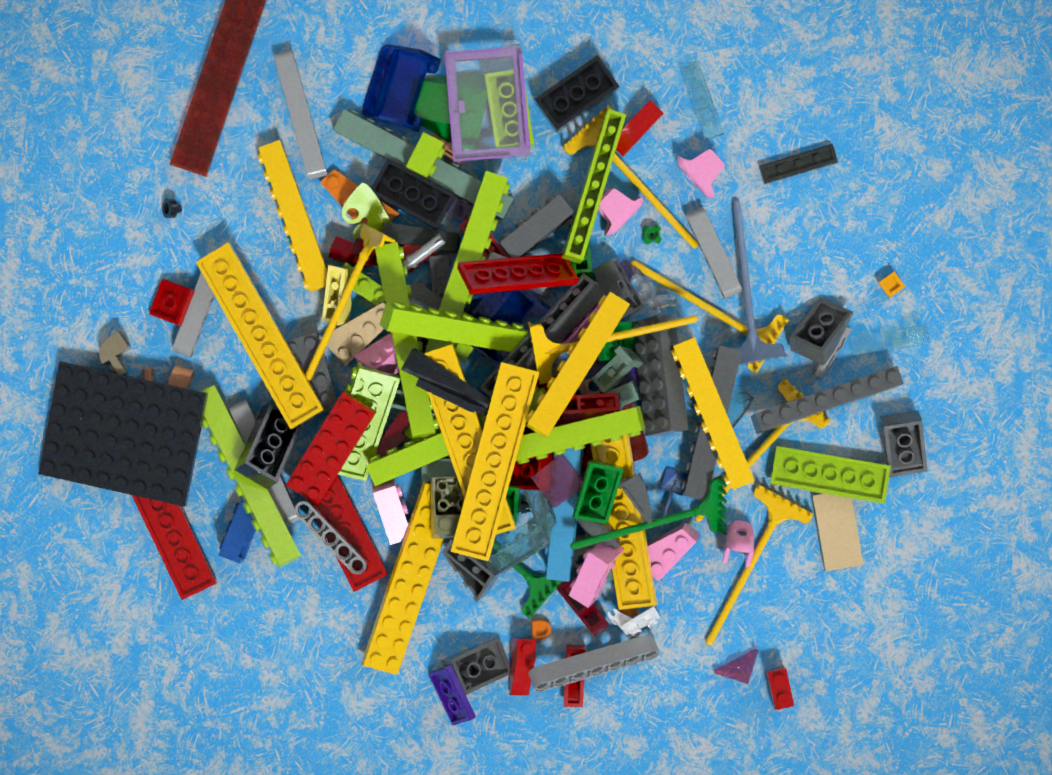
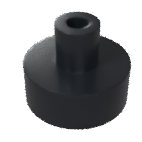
[162,199,182,218]

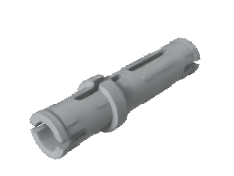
[402,233,446,272]
[812,327,852,379]

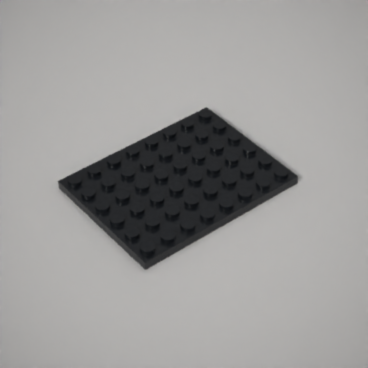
[38,361,208,507]

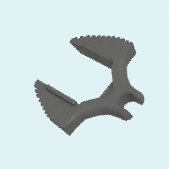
[577,472,652,548]

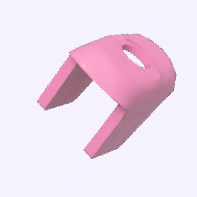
[677,149,725,198]
[598,189,643,236]
[723,520,754,567]

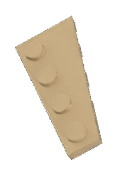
[320,301,385,366]

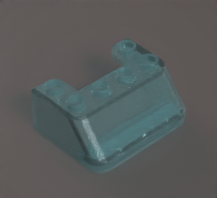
[485,490,556,575]

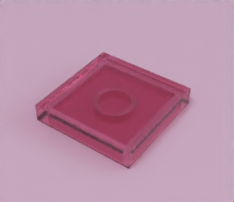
[531,454,583,508]

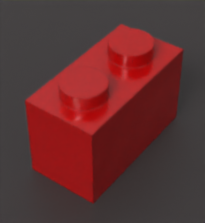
[765,666,794,710]

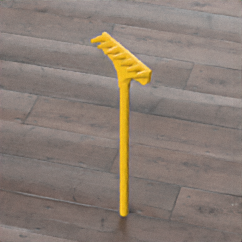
[562,105,698,249]
[305,223,395,381]
[630,260,789,373]
[528,315,698,384]
[695,379,831,522]
[706,484,813,646]

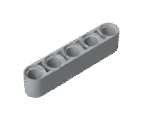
[685,207,742,299]
[173,272,215,357]
[294,501,367,574]

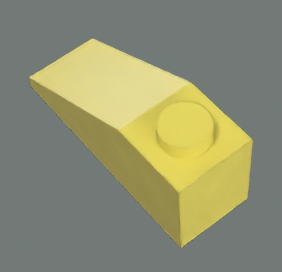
[322,265,352,325]

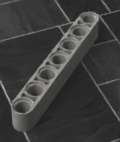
[273,49,328,180]
[229,399,300,526]
[528,634,660,692]

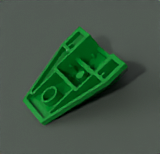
[406,72,488,151]

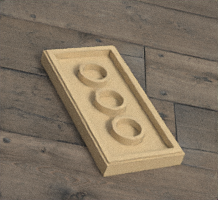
[812,494,864,571]

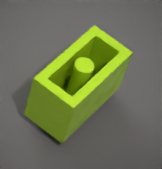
[406,132,446,179]

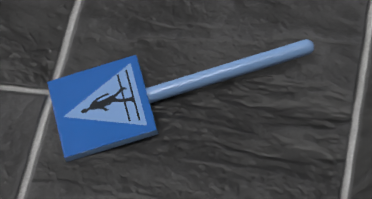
[658,467,688,532]

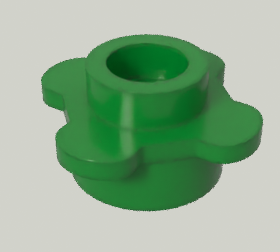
[642,225,662,245]

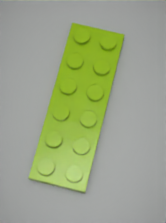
[770,446,891,504]

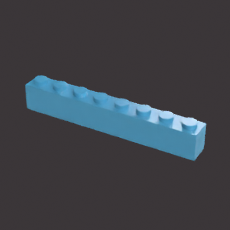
[544,424,584,582]

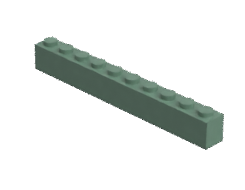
[333,109,514,220]

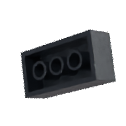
[534,55,620,133]
[371,158,456,230]
[234,400,302,489]

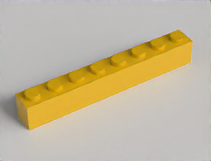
[257,140,328,293]
[526,292,630,439]
[671,337,754,490]

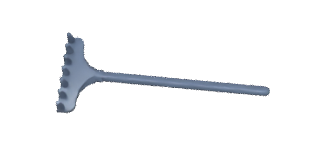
[732,200,788,366]

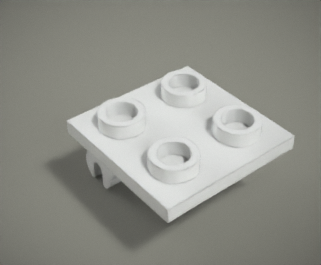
[608,606,660,638]

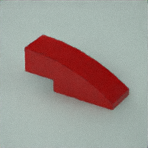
[616,100,664,157]
[564,644,586,708]

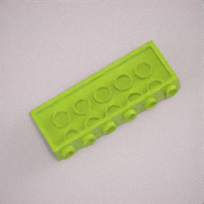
[338,362,400,481]

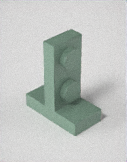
[592,346,644,393]

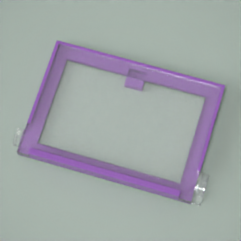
[445,40,531,162]

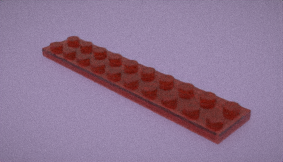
[170,0,267,177]

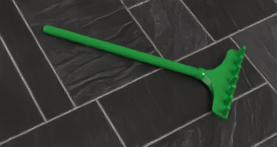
[570,476,727,550]
[492,542,562,619]

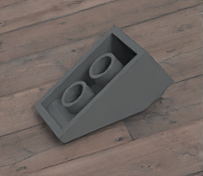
[790,297,853,366]
[880,410,928,477]
[441,637,510,695]

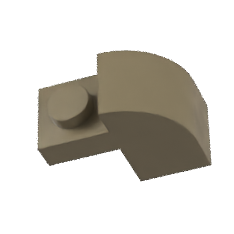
[99,331,131,375]

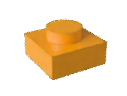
[878,272,905,298]

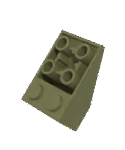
[430,476,464,539]

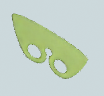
[342,183,391,244]

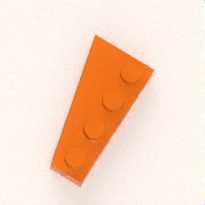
[320,169,400,225]

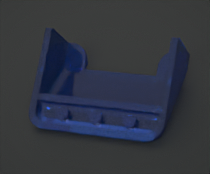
[362,44,441,132]
[470,289,551,367]

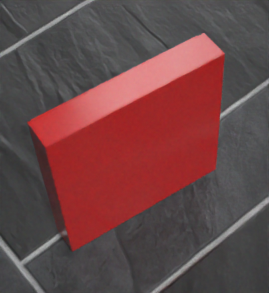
[149,279,195,326]

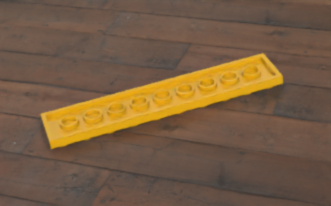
[196,242,325,429]
[423,343,516,535]
[450,362,539,561]
[590,434,658,610]
[361,482,444,675]

